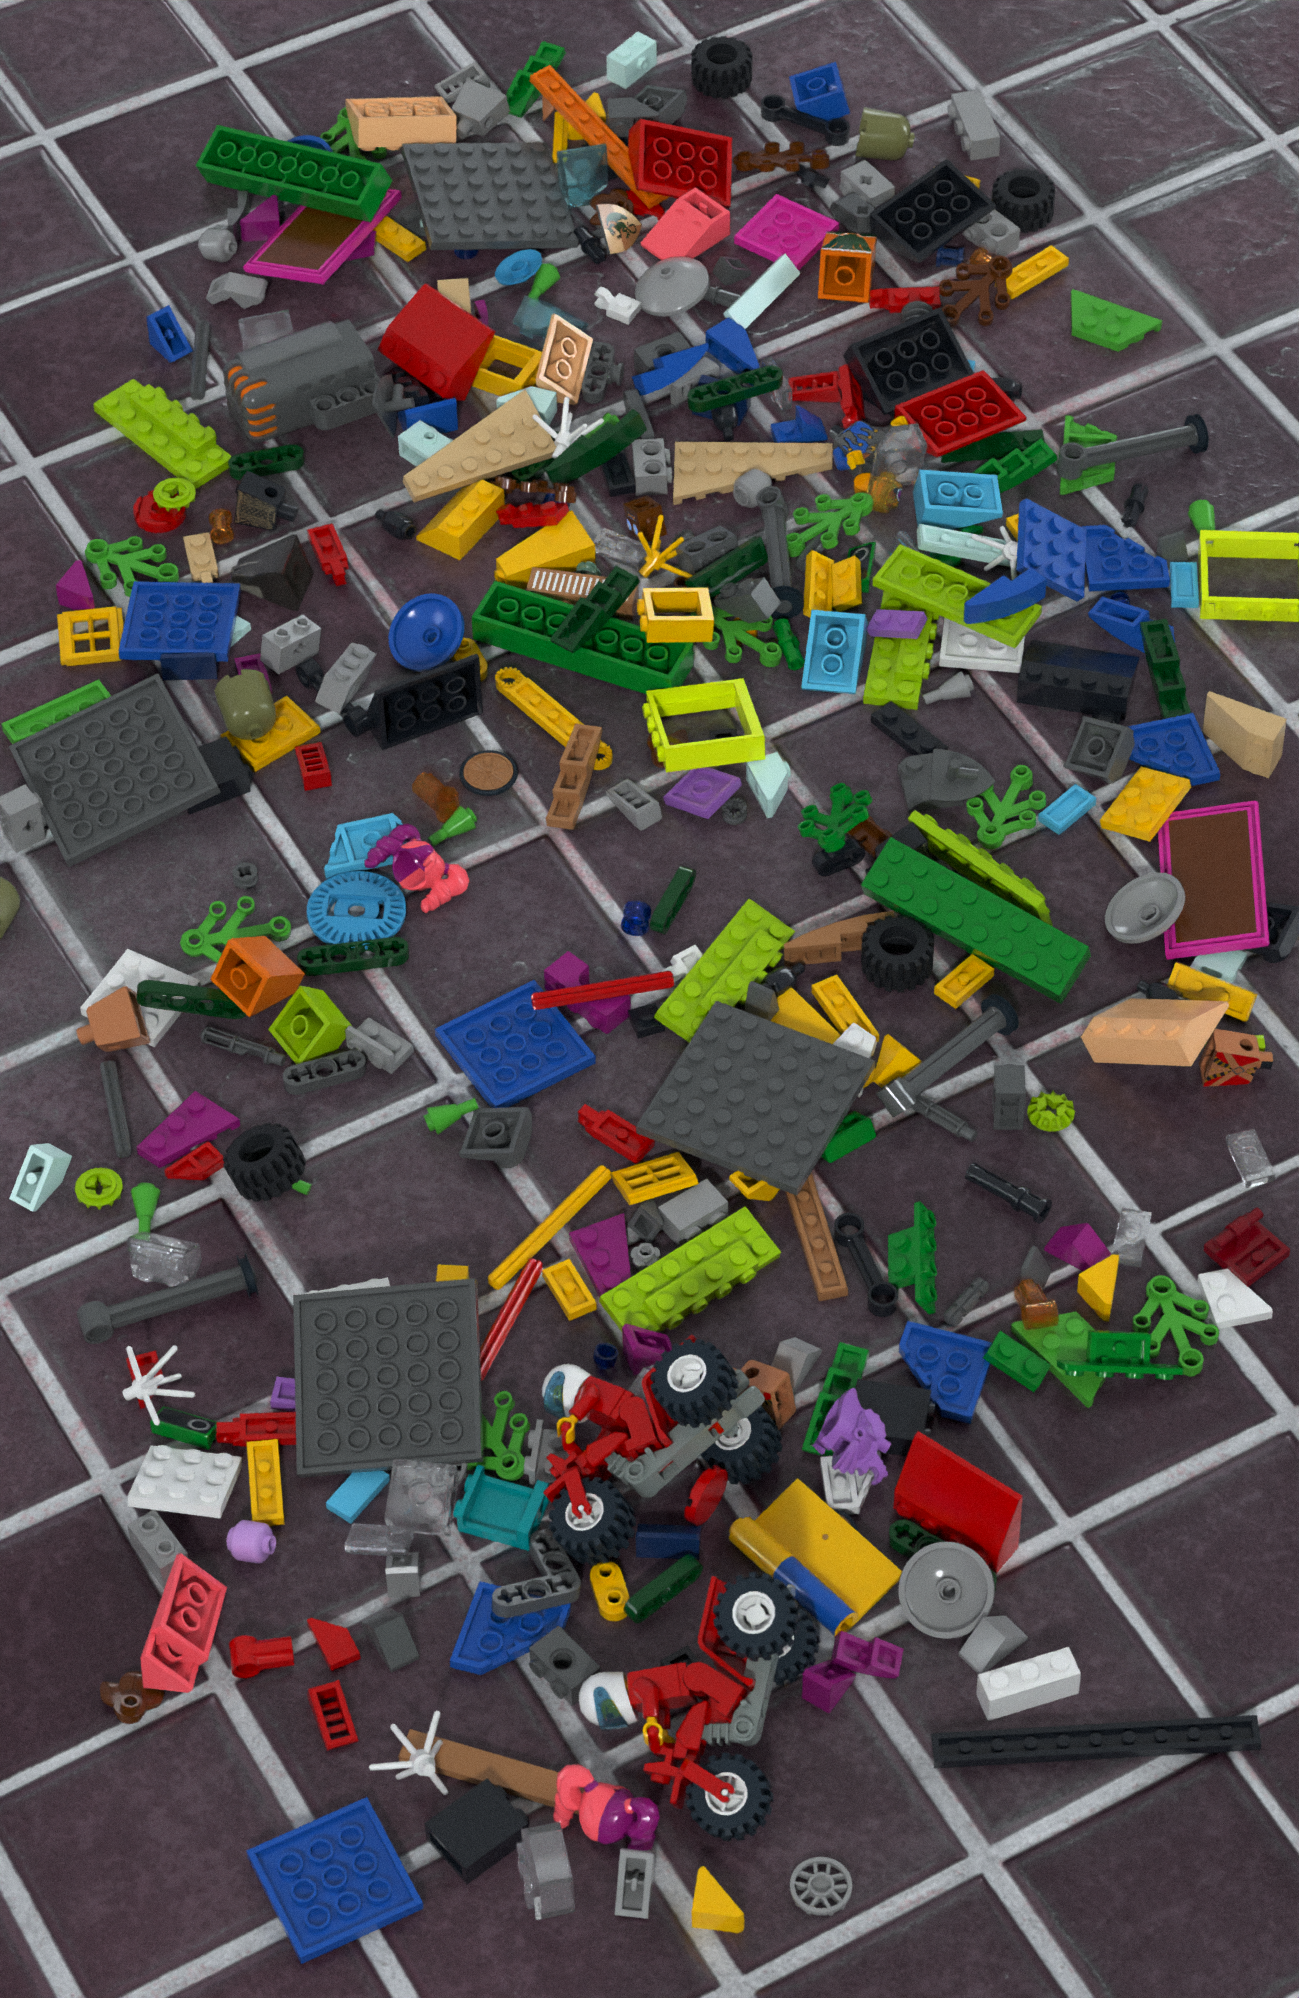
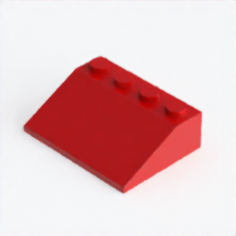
[628,119,732,209]
[377,283,496,401]
[894,370,1026,457]
[893,1431,1023,1574]

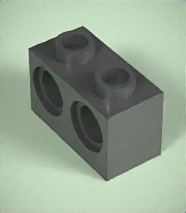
[675,525,739,576]
[992,1064,1026,1130]

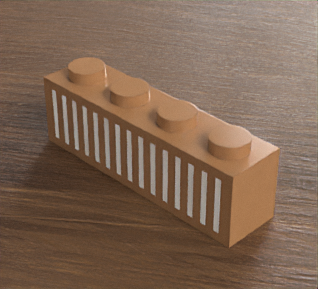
[526,567,639,621]

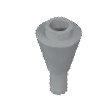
[922,671,974,705]

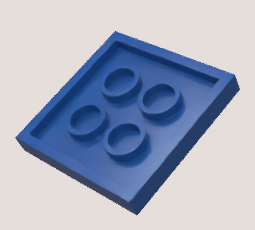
[1016,498,1086,601]

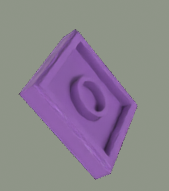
[663,767,742,819]

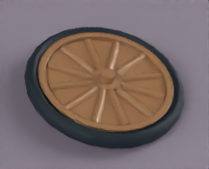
[459,750,518,796]

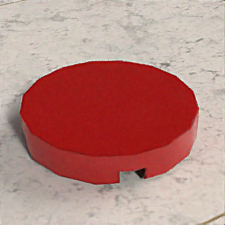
[133,490,186,533]
[685,1465,728,1526]

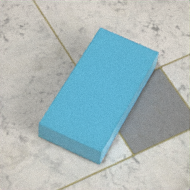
[1169,562,1199,608]
[1038,784,1097,835]
[326,1471,390,1523]

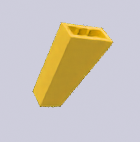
[494,511,596,589]

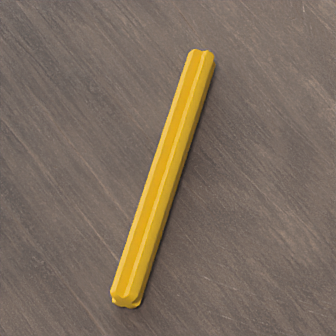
[487,1165,611,1290]

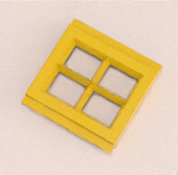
[57,606,124,666]
[611,1152,699,1205]

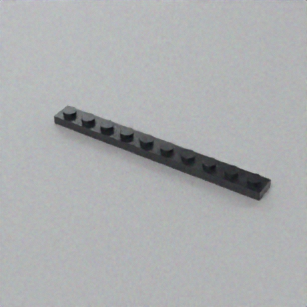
[931,1715,1261,1769]

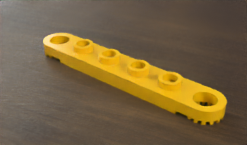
[495,667,613,770]

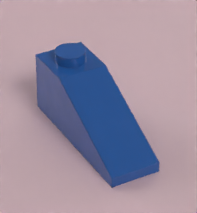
[706,317,760,386]

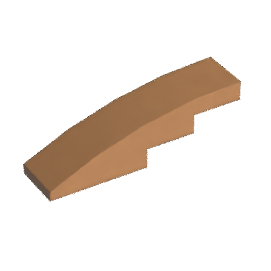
[546,724,602,830]
[784,911,895,966]

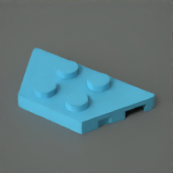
[324,813,405,879]

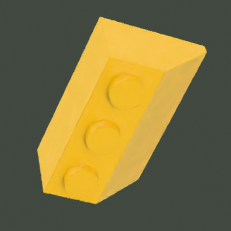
[416,480,505,560]

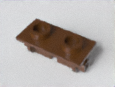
[843,815,892,859]

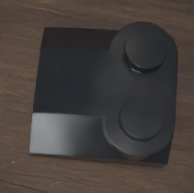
[1244,902,1299,963]

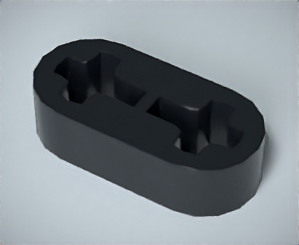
[812,839,866,877]

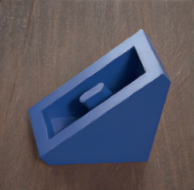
[146,305,193,363]

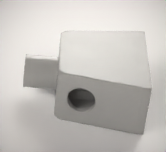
[452,79,510,139]

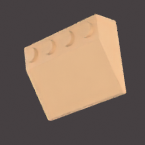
[345,96,457,151]
[1081,998,1229,1066]

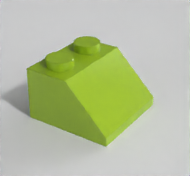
[268,986,353,1064]

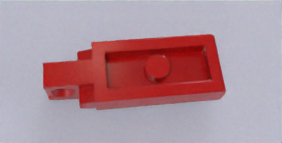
[869,287,941,313]
[838,364,865,429]
[495,501,569,528]
[307,523,349,586]
[578,1104,655,1165]
[216,1412,296,1447]

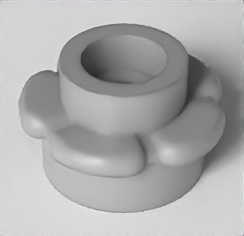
[631,1243,661,1271]

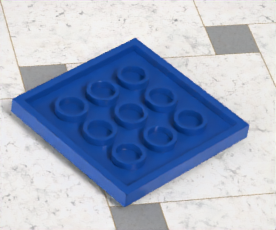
[118,581,241,662]
[435,980,596,1108]
[246,1797,423,1964]

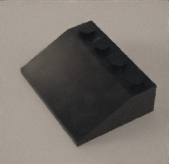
[870,159,996,263]
[843,307,974,415]
[1017,640,1139,720]
[367,654,483,751]

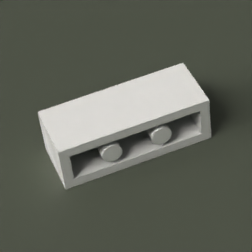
[976,1647,1081,1721]

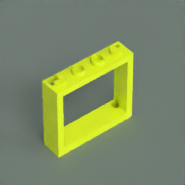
[1198,530,1299,622]
[642,678,765,773]

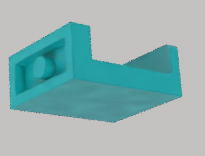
[453,1465,550,1551]

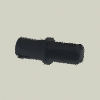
[574,225,607,264]
[1121,483,1149,528]

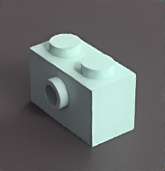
[607,32,657,89]
[398,420,453,467]

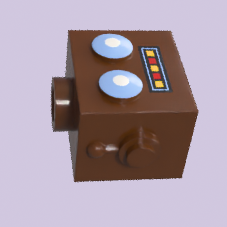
[623,495,667,542]

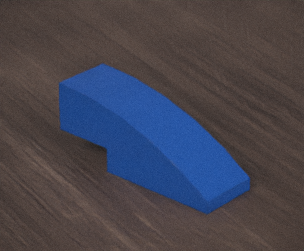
[632,343,709,396]
[964,567,1046,624]
[1088,596,1175,653]

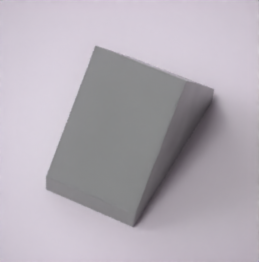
[771,1337,822,1395]
[385,1552,420,1598]
[958,1616,1028,1674]
[615,1848,655,1919]

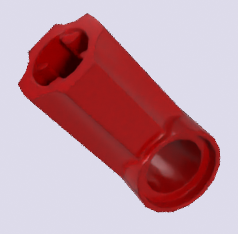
[229,1635,295,1678]

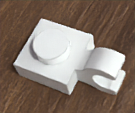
[594,287,641,325]
[662,945,703,983]

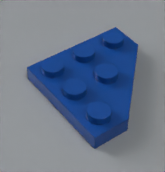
[1080,525,1170,592]
[1128,713,1220,786]
[899,1321,991,1424]
[450,1581,571,1675]

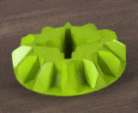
[153,478,196,512]
[1027,1090,1075,1132]
[75,1168,123,1210]

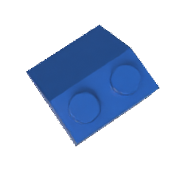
[789,62,850,121]

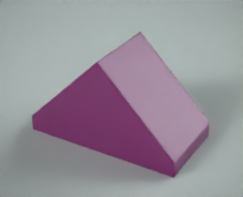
[240,194,280,242]
[56,560,95,610]
[1044,1223,1112,1271]
[622,1324,672,1375]
[802,1659,856,1714]

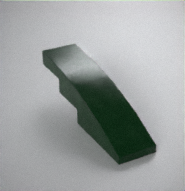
[545,409,647,485]
[550,566,640,653]
[1140,619,1191,719]

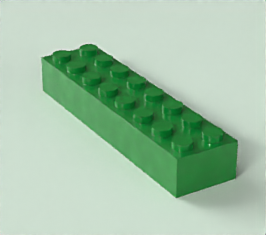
[196,125,392,223]
[472,581,694,694]
[861,837,1091,1004]

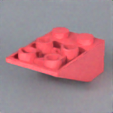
[641,187,730,260]

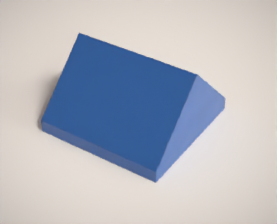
[397,398,458,434]

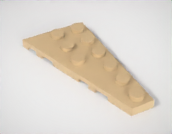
[403,389,557,502]
[673,442,833,505]

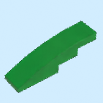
[506,41,566,118]
[972,438,1058,493]
[802,1342,870,1457]

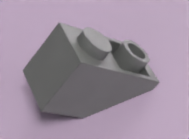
[607,97,659,137]
[713,577,781,623]

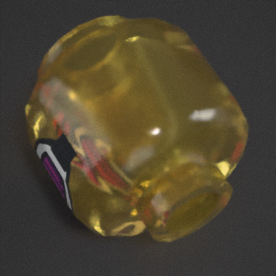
[866,472,902,513]

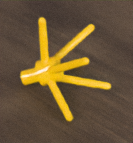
[638,515,693,579]

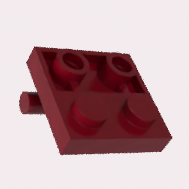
[1203,1207,1290,1287]

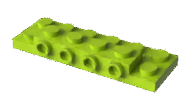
[93,378,232,490]
[873,544,1042,649]
[863,591,940,710]
[908,810,1053,926]
[654,899,795,1042]
[599,1206,781,1333]

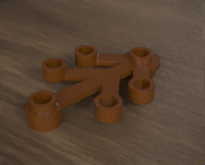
[733,141,830,172]
[939,255,1013,328]
[490,476,577,503]

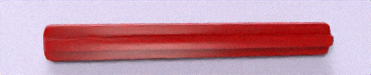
[531,971,674,1010]
[480,1258,543,1381]

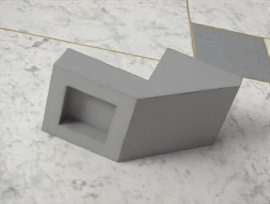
[206,272,268,309]

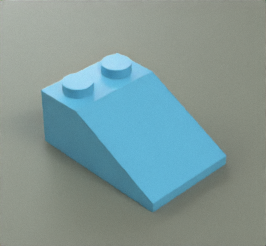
[913,469,1003,530]
[801,610,869,694]

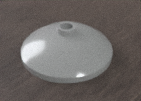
[635,257,710,316]
[1105,873,1185,944]
[898,1542,995,1639]

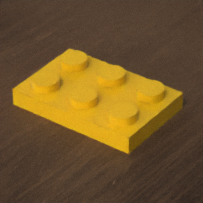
[1100,766,1191,841]

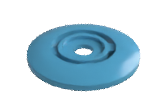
[307,871,406,949]

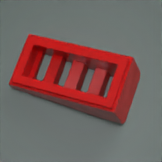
[788,371,842,402]
[294,742,332,791]
[307,1680,358,1751]

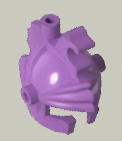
[812,1388,891,1485]

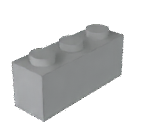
[948,89,1000,161]
[315,642,376,714]

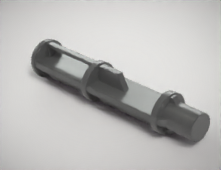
[201,1026,286,1066]
[910,1094,978,1142]

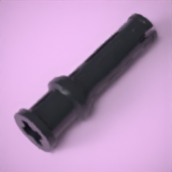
[965,1162,1052,1224]

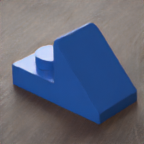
[770,405,828,443]

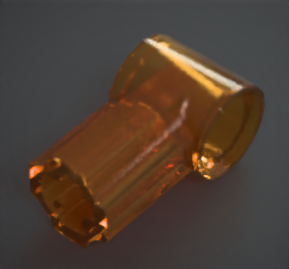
[412,772,460,823]
[1014,1279,1059,1330]

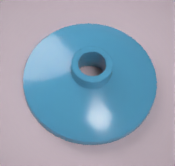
[495,249,542,285]

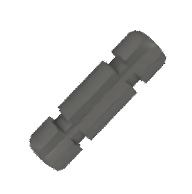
[944,1277,989,1327]

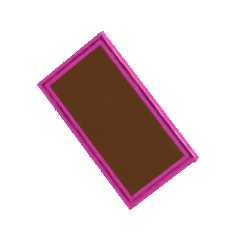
[243,189,402,284]
[1158,801,1270,960]

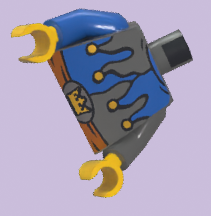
[829,416,909,478]

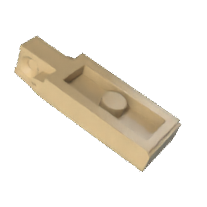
[183,532,219,583]

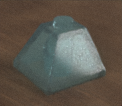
[557,144,608,209]
[512,295,588,338]

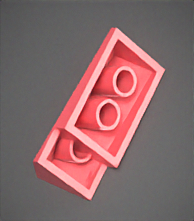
[140,1553,227,1693]

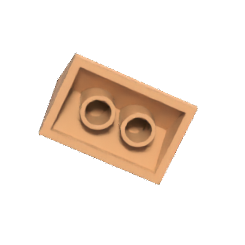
[536,314,593,405]

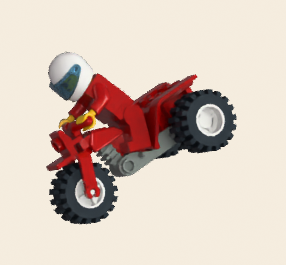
[542,1334,783,1565]
[579,1572,819,1842]

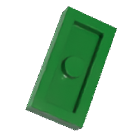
[983,1331,1051,1392]

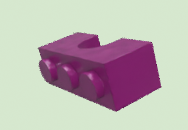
[544,951,631,1034]

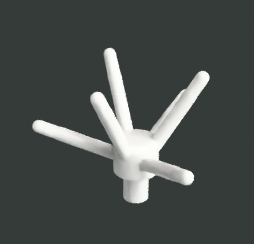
[533,397,604,459]
[971,526,1018,580]
[123,1345,195,1426]
[369,1711,449,1795]

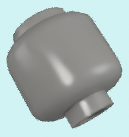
[198,227,237,262]
[733,469,772,508]

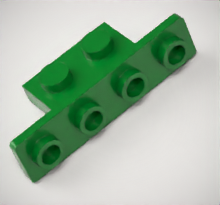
[888,1201,938,1315]
[1057,1330,1184,1380]

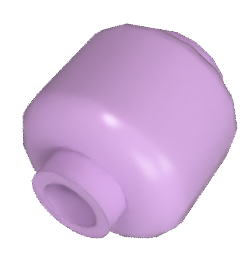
[227,1520,276,1563]

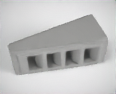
[434,61,491,103]
[671,357,720,405]
[605,778,662,831]

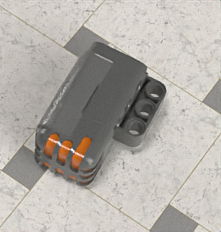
[223,319,380,443]

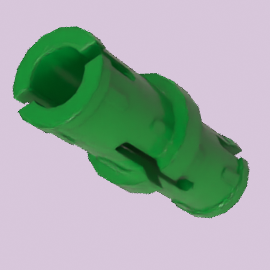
[772,619,805,670]

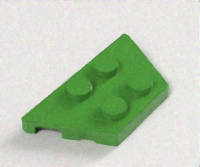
[1071,289,1162,352]
[1060,415,1117,495]
[1011,1312,1106,1408]

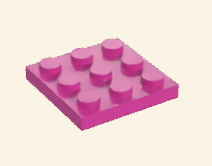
[734,194,839,270]

